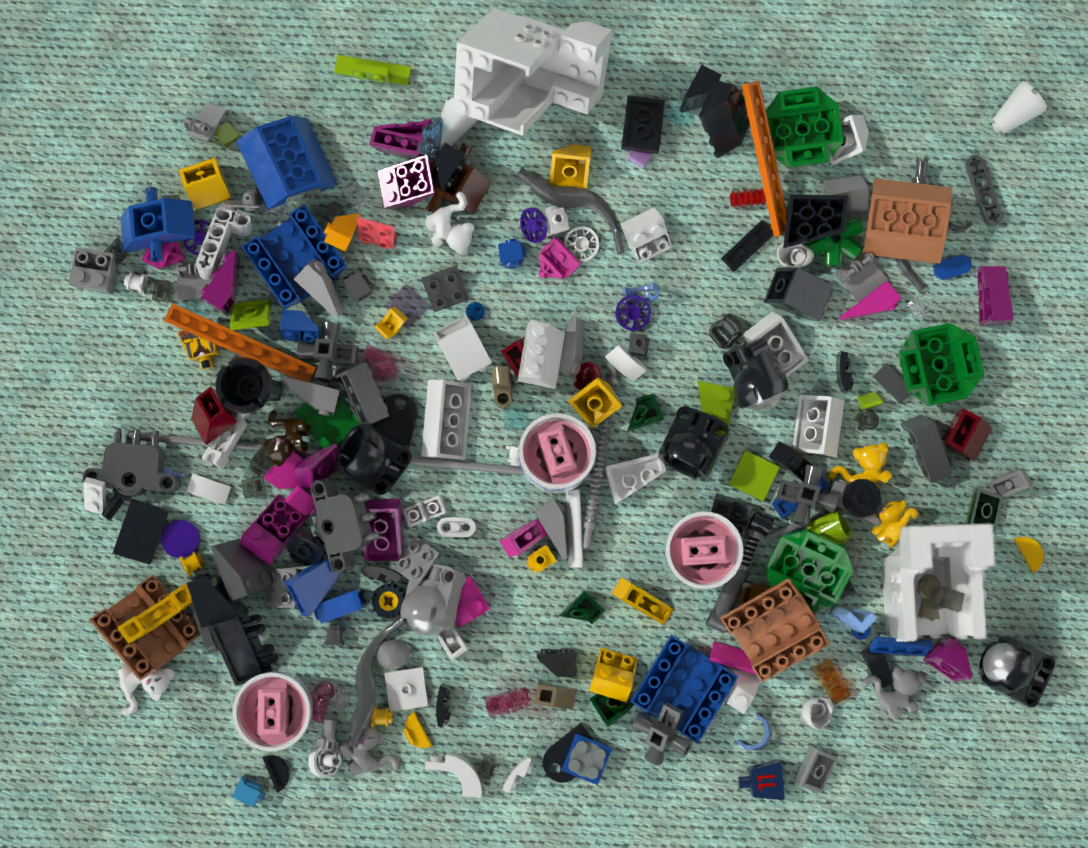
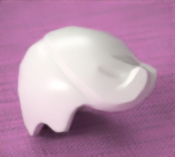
[777,243,814,268]
[801,697,833,730]

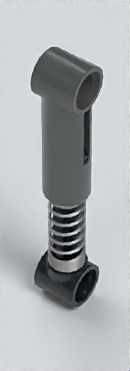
[706,511,774,634]

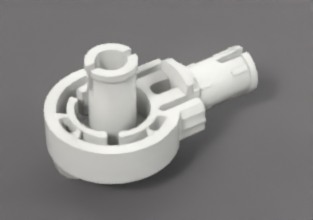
[308,720,342,778]

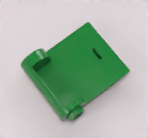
[294,384,360,449]

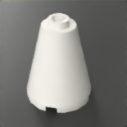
[991,81,1048,134]
[433,96,479,150]

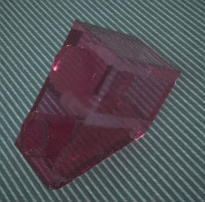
[364,344,398,384]
[484,687,531,716]

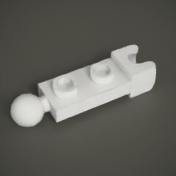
[202,413,251,470]

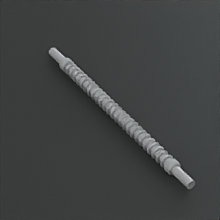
[583,364,618,549]

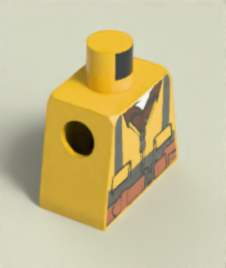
[177,330,219,370]

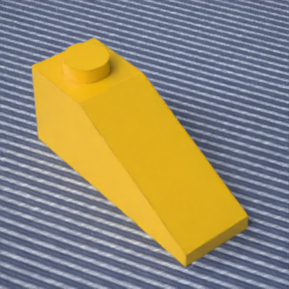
[611,577,673,625]

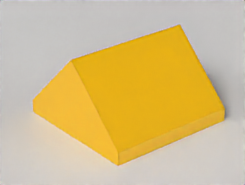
[568,378,622,429]

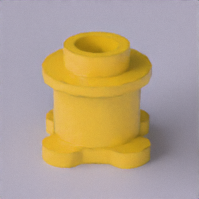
[179,552,205,577]
[371,706,393,727]

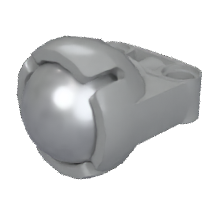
[400,564,466,636]

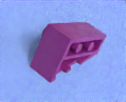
[369,119,439,159]
[977,266,1014,326]

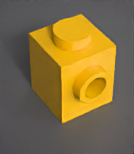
[526,544,557,573]

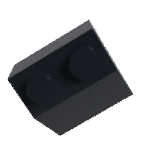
[679,64,722,113]

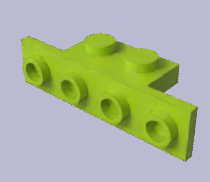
[334,55,411,86]

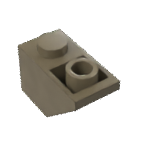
[534,682,576,709]

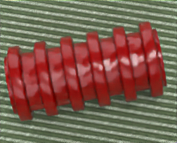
[730,188,766,208]

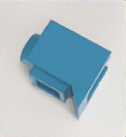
[232,774,265,807]

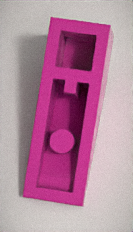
[839,281,902,321]

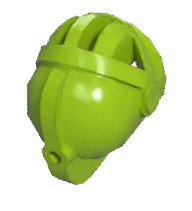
[806,510,852,545]

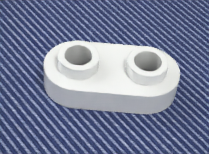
[437,517,476,537]

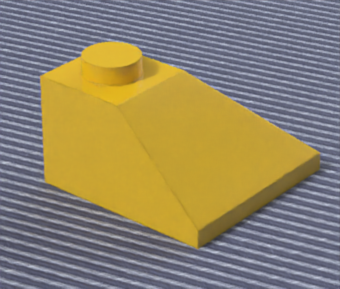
[550,144,592,189]

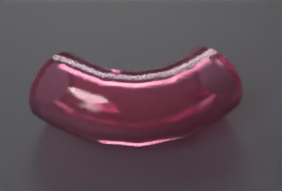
[311,681,334,723]

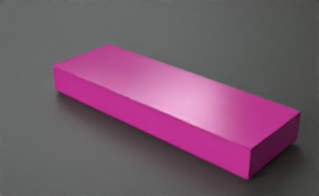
[709,641,756,675]

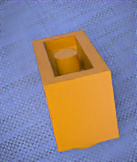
[324,213,361,251]

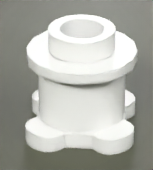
[124,272,149,294]
[506,445,521,466]

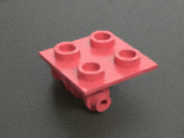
[357,217,398,249]

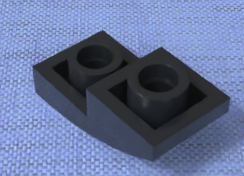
[836,351,854,393]
[861,648,893,690]
[436,683,451,728]

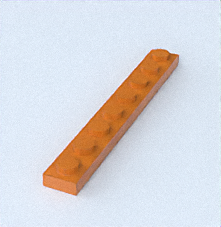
[742,81,788,237]
[164,303,316,382]

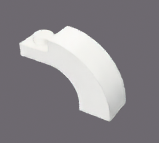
[425,752,483,798]

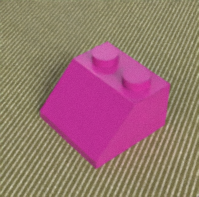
[455,575,491,628]

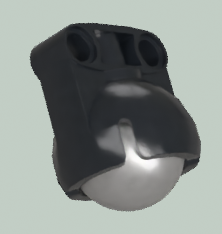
[723,338,789,411]
[979,636,1055,708]

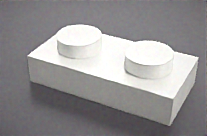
[83,477,106,514]

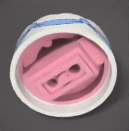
[519,414,596,493]
[665,512,743,589]
[232,671,313,751]

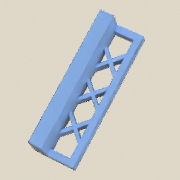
[830,607,877,633]

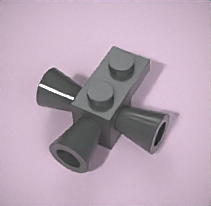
[297,322,359,382]
[776,465,839,527]
[632,702,693,765]

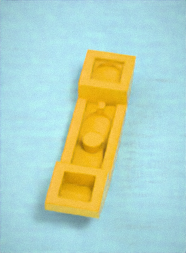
[117,583,193,644]

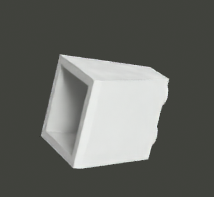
[433,315,492,381]

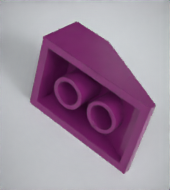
[363,498,403,561]

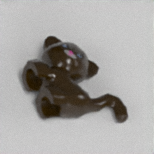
[264,410,312,467]

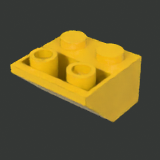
[178,157,232,211]
[589,647,638,702]

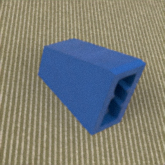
[284,558,339,617]
[314,588,367,624]

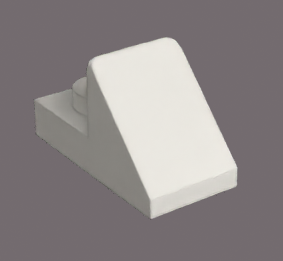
[436,626,468,661]

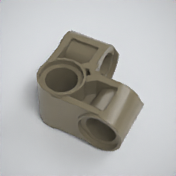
[492,366,512,410]

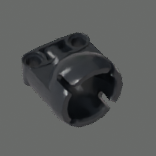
[215,357,282,414]
[658,406,729,480]
[336,423,412,495]

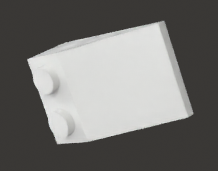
[742,311,809,378]

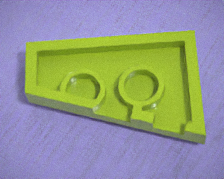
[697,381,734,443]

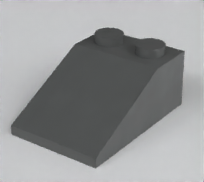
[211,538,273,602]

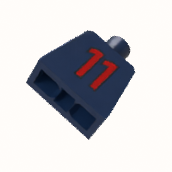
[738,759,785,800]

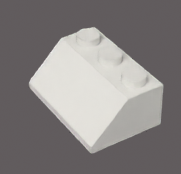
[518,320,565,389]
[792,395,845,457]

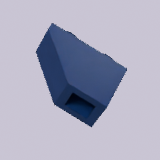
[280,310,321,342]

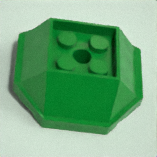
[766,86,844,168]
[898,323,984,406]
[765,529,854,613]

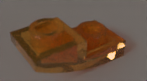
[812,659,851,705]

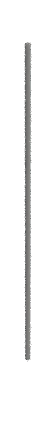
[127,432,609,482]

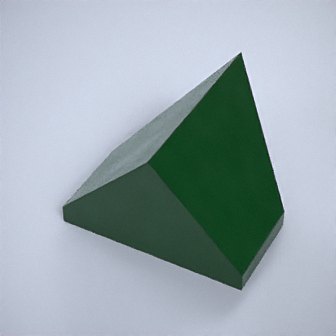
[627,394,664,432]
[558,590,605,624]
[590,694,635,727]

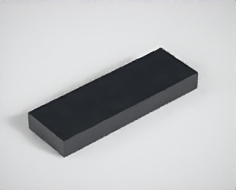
[721,220,773,273]

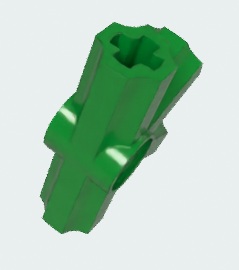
[805,217,863,267]

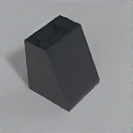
[763,267,833,321]
[186,573,249,628]

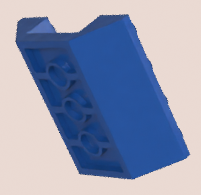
[237,116,338,210]
[241,203,348,309]
[630,635,739,744]

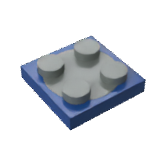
[561,733,612,785]

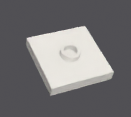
[384,667,428,711]

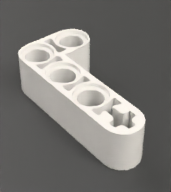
[196,207,253,280]

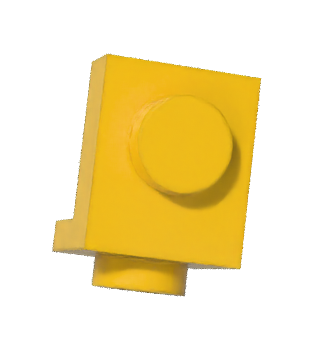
[374,306,408,340]

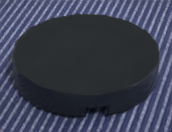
[842,479,882,517]
[286,532,325,566]

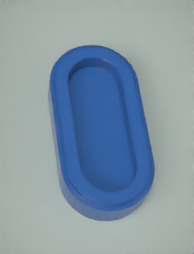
[933,255,972,280]

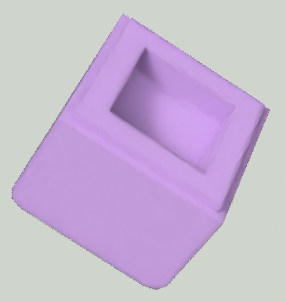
[627,151,653,169]

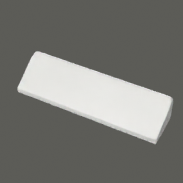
[566,490,583,567]

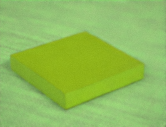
[229,299,272,330]
[728,450,780,502]

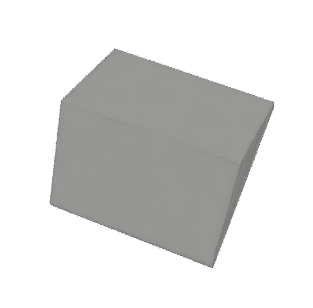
[823,174,869,214]
[794,744,838,793]

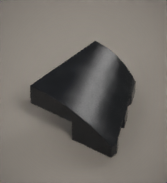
[711,493,753,541]

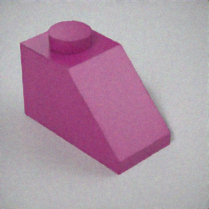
[284,486,316,516]
[499,518,547,557]

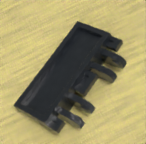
[209,611,279,686]

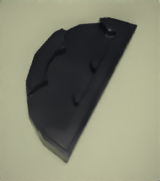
[262,755,290,793]

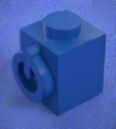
[498,239,527,269]

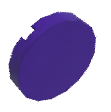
[161,520,200,558]

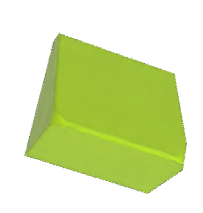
[214,122,240,148]
[857,392,883,410]

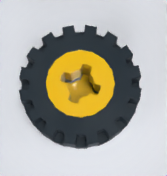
[371,583,406,619]

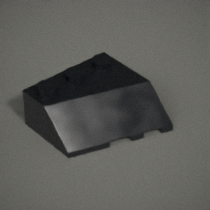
[699,80,750,158]
[783,194,851,248]

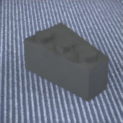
[333,363,389,425]
[900,414,953,483]

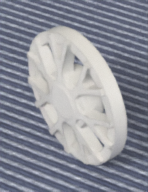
[564,226,599,262]

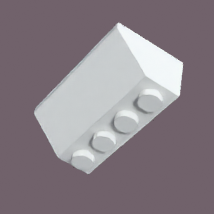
[421,380,472,460]

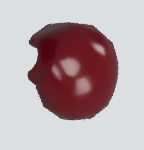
[574,362,602,390]

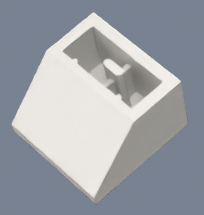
[621,207,673,264]

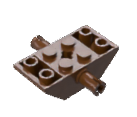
[425,143,492,215]

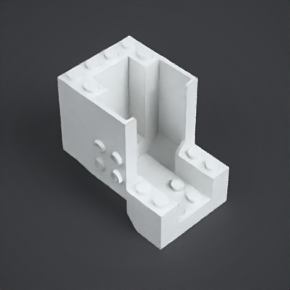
[453,8,612,136]
[882,524,995,641]

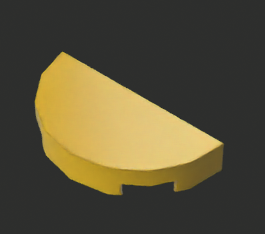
[1013,537,1044,573]
[404,711,433,749]

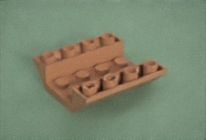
[862,178,952,264]
[89,575,200,681]
[720,578,830,682]

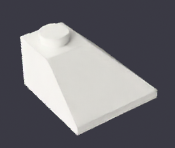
[830,115,869,166]
[723,665,761,714]

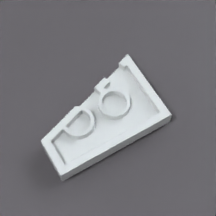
[605,454,666,505]

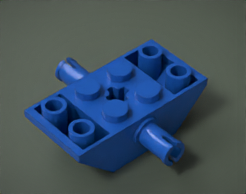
[120,187,195,262]

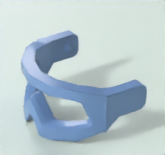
[622,283,659,302]
[736,714,771,750]

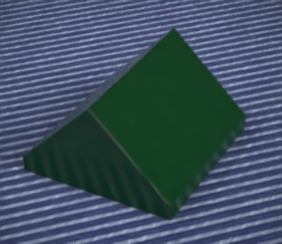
[965,487,1003,533]

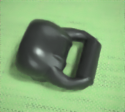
[709,313,745,349]

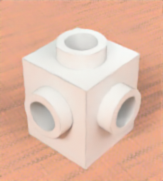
[539,206,570,237]

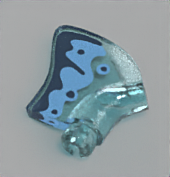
[417,117,443,161]

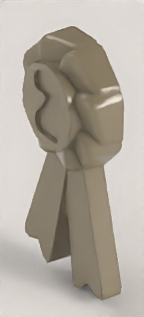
[917,574,941,622]

